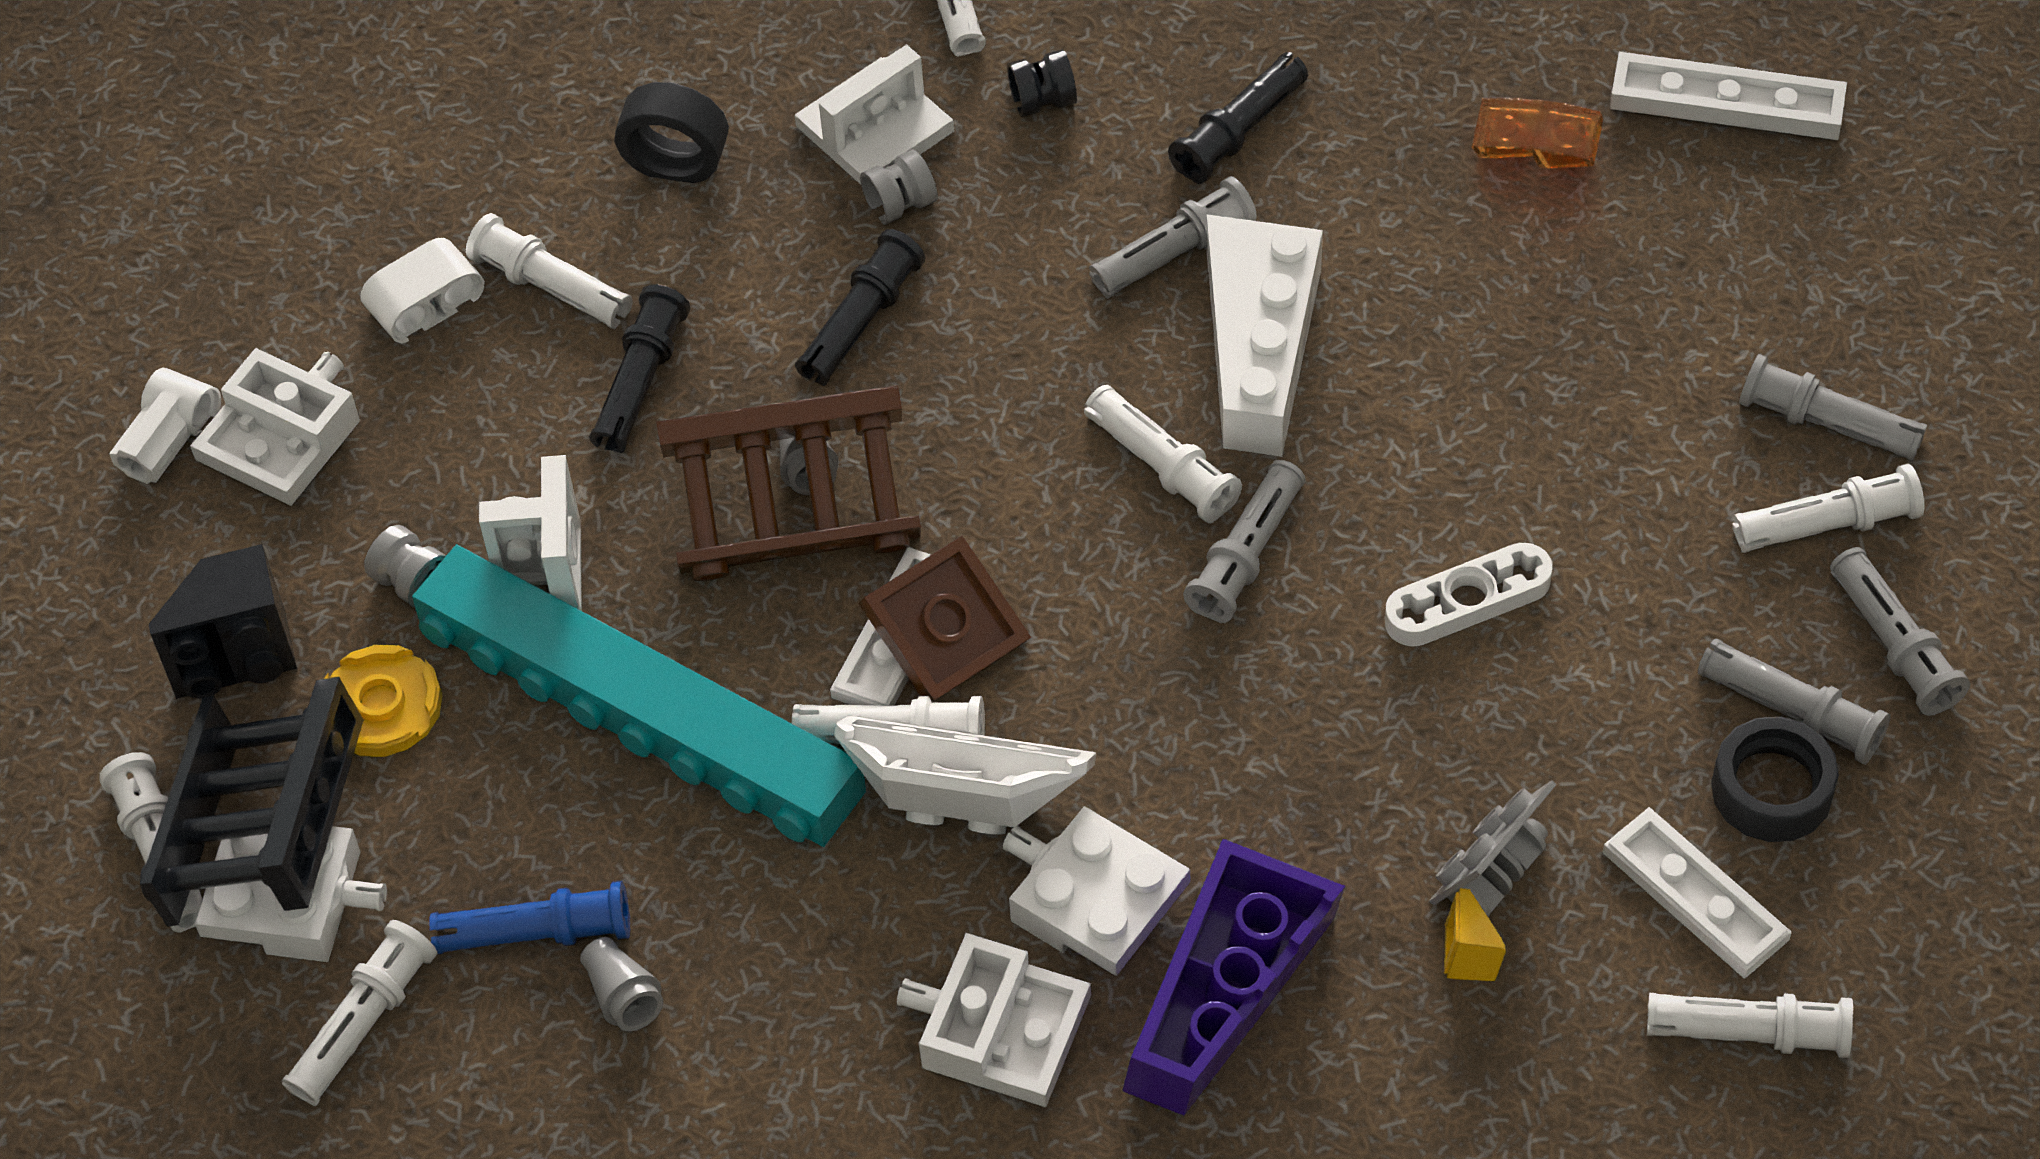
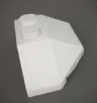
[834,716,1096,834]

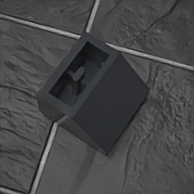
[149,544,297,699]

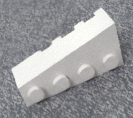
[1207,215,1323,457]

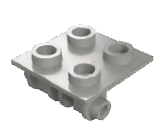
[1429,780,1557,917]

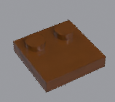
[858,536,1031,703]

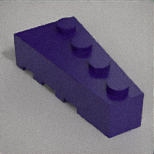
[1122,839,1345,1116]

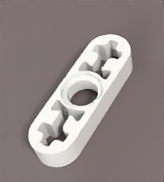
[1385,543,1552,646]

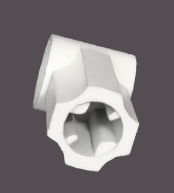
[109,368,221,484]

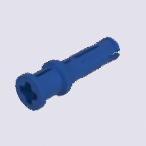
[429,881,630,954]

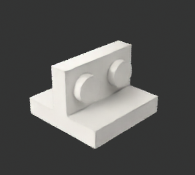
[795,44,954,184]
[479,455,582,611]

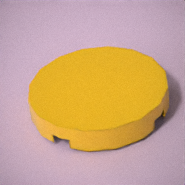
[324,645,443,757]

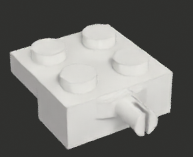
[190,348,360,506]
[1003,806,1190,976]
[195,826,387,962]
[897,933,1091,1107]

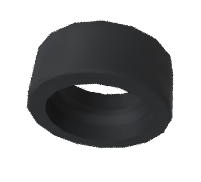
[614,82,729,183]
[1711,717,1839,842]

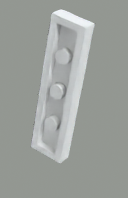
[1610,52,1847,140]

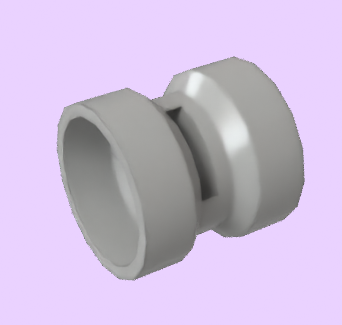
[860,150,938,225]
[364,525,446,607]

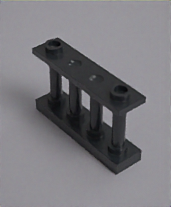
[140,677,364,927]

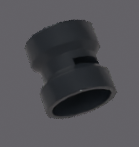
[1007,49,1077,117]

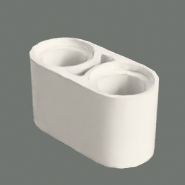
[360,238,484,343]

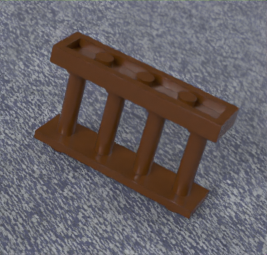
[657,385,921,581]

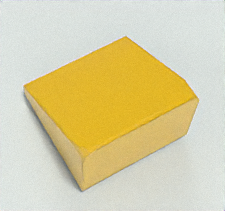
[1444,888,1506,981]

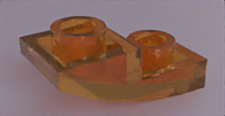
[1471,98,1604,168]

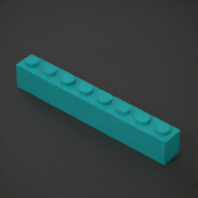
[412,544,866,847]

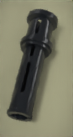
[1168,52,1308,184]
[795,229,926,386]
[589,284,691,453]

